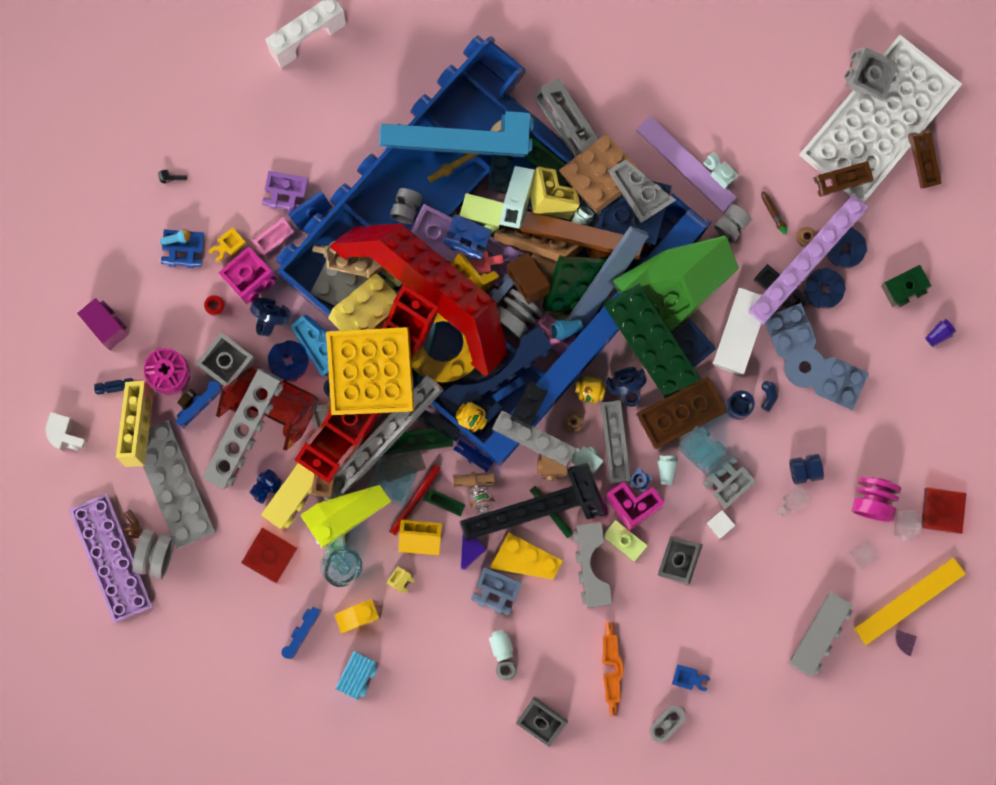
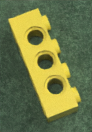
[116,381,154,467]

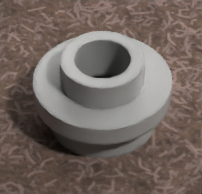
[496,660,517,681]

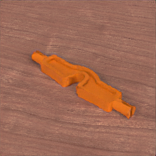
[602,622,623,716]

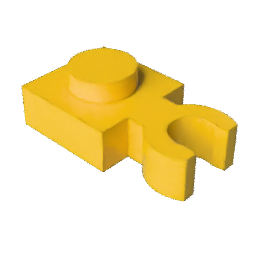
[209,227,246,262]

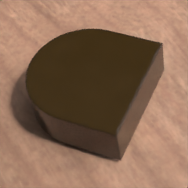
[177,389,198,409]

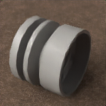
[497,289,543,342]

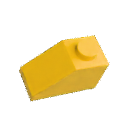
[334,599,380,634]

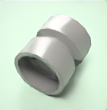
[390,188,423,225]
[714,204,752,242]

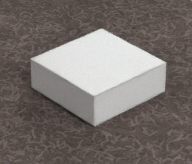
[706,510,735,539]

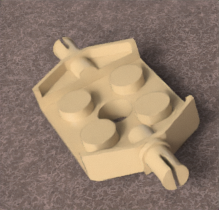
[313,240,385,278]

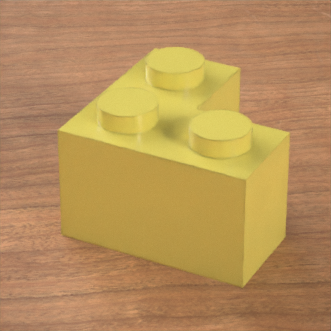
[530,166,580,220]

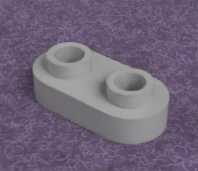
[650,706,685,742]

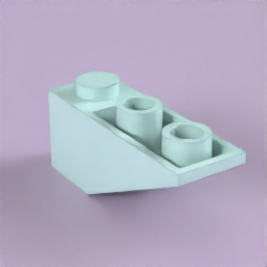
[500,166,535,229]

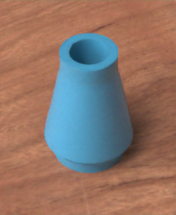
[551,320,583,340]

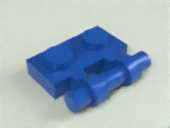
[443,214,492,260]
[161,229,205,269]

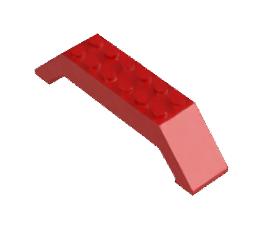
[330,223,508,377]
[294,284,440,483]

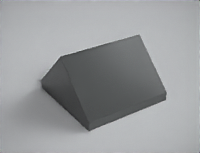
[658,536,703,586]
[515,697,568,747]

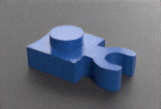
[491,377,525,403]
[672,664,710,691]

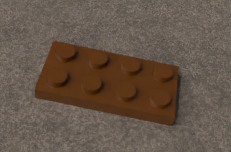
[636,376,727,450]

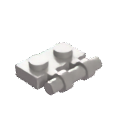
[702,456,756,509]

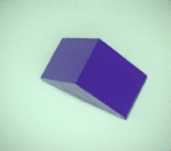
[461,535,487,570]

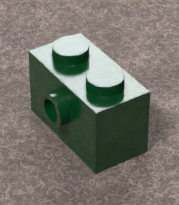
[881,265,932,308]

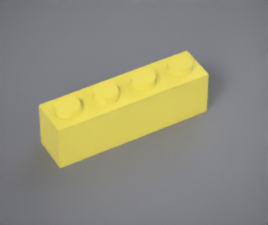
[261,463,314,531]

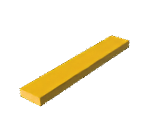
[853,557,965,645]

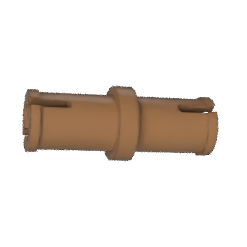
[453,472,495,488]

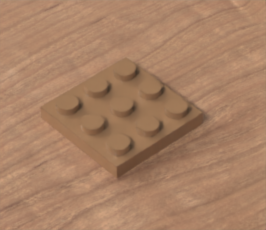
[559,134,643,213]

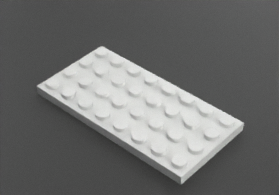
[799,35,962,203]

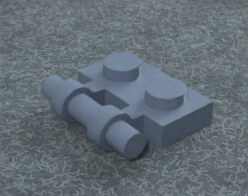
[471,567,522,616]

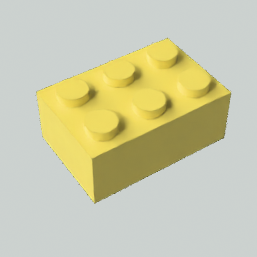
[328,273,397,331]

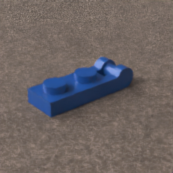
[175,381,222,429]
[281,607,321,659]

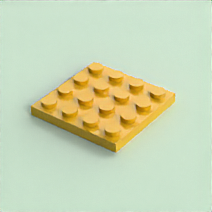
[326,327,415,415]

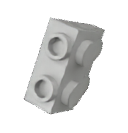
[844,47,898,101]

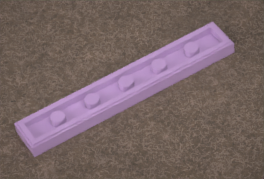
[636,116,737,213]

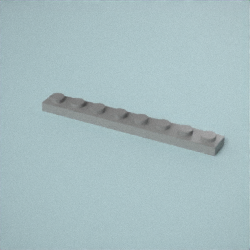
[324,375,443,501]

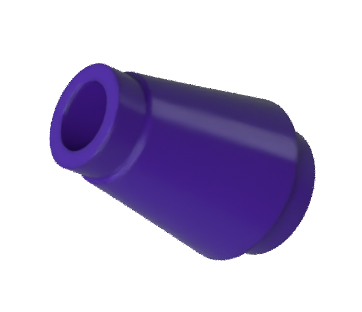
[925,319,956,347]

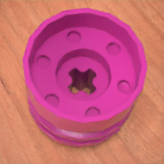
[143,348,191,395]
[851,477,902,522]

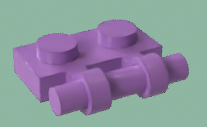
[262,171,308,212]

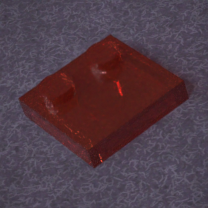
[921,487,967,534]
[241,528,298,584]

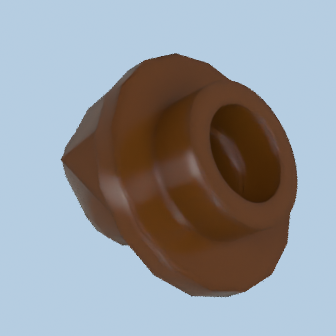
[124,510,143,538]

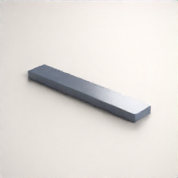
[566,226,649,330]

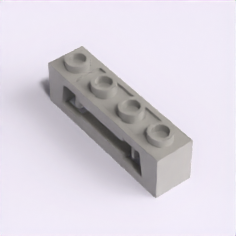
[533,78,599,158]

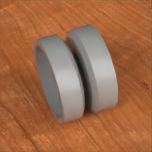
[132,529,174,580]

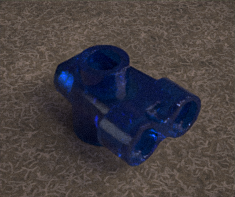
[249,469,282,504]

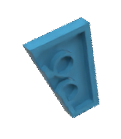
[290,314,329,377]

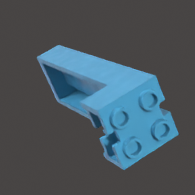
[378,111,533,157]

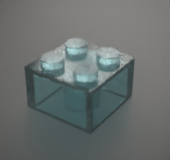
[677,426,727,476]

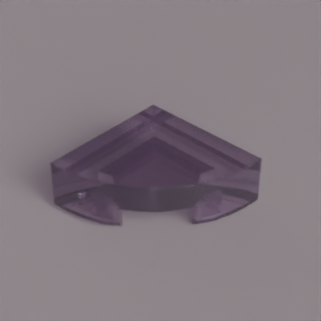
[895,630,917,656]

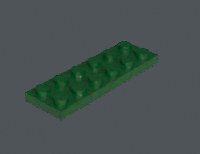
[604,283,700,398]

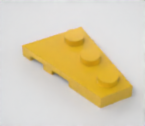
[489,532,563,579]

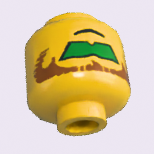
[575,375,606,404]
[455,402,487,433]

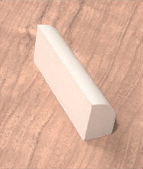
[713,288,762,377]

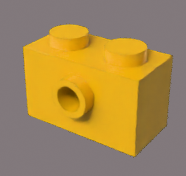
[398,520,442,555]

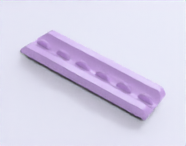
[69,494,153,623]

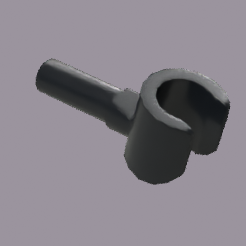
[158,170,187,184]

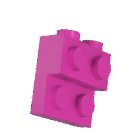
[218,247,277,305]

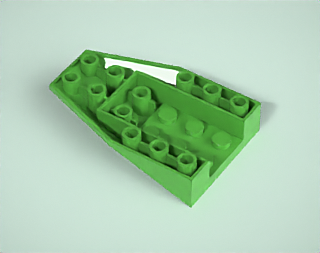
[613,236,739,333]

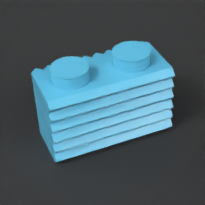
[335,651,378,700]

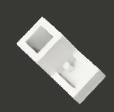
[46,412,88,451]

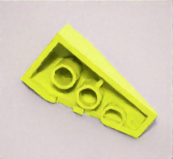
[300,485,391,549]

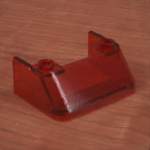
[216,367,319,451]

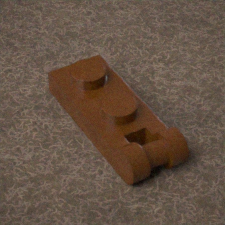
[908,129,942,188]
[813,161,874,197]

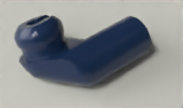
[761,381,778,412]

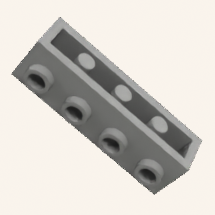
[788,592,853,677]

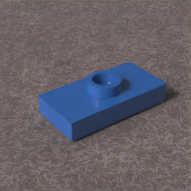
[288,190,332,231]

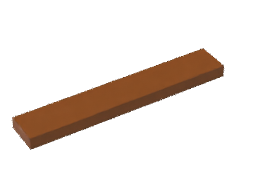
[521,211,645,260]

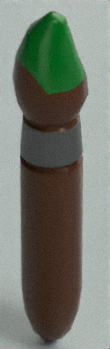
[761,191,787,235]

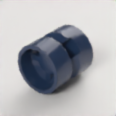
[725,390,755,420]
[789,454,824,485]

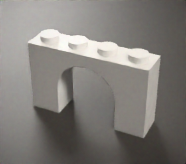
[265,0,346,69]

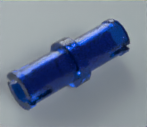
[453,439,494,473]

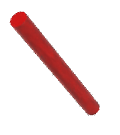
[389,464,441,536]

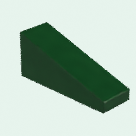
[423,489,465,516]

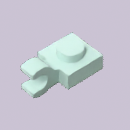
[703,152,739,189]

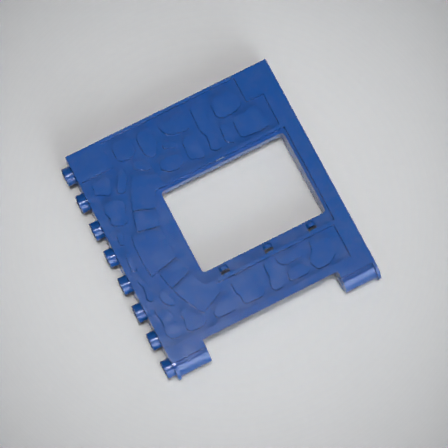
[276,35,712,467]

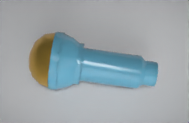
[160,229,191,245]

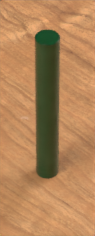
[529,486,573,539]

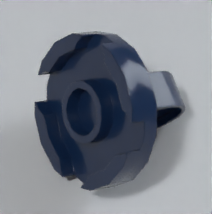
[250,298,291,337]
[606,367,647,407]

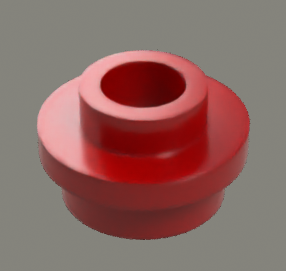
[204,295,225,316]

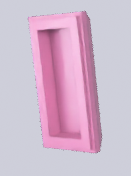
[252,217,296,257]

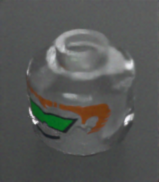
[467,485,496,515]

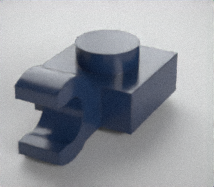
[478,402,504,434]

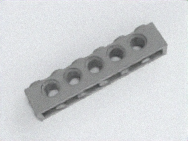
[202,368,284,489]

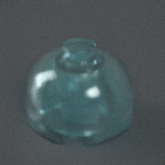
[320,544,363,587]

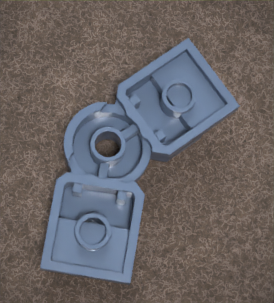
[765,303,869,410]

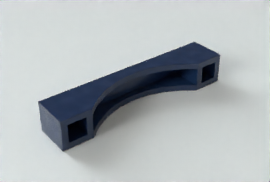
[438,324,553,416]

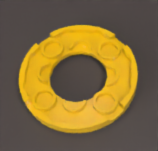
[412,313,475,382]

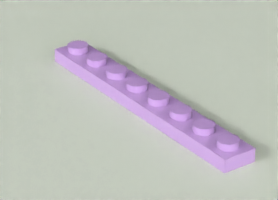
[748,195,868,325]

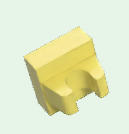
[386,566,414,593]

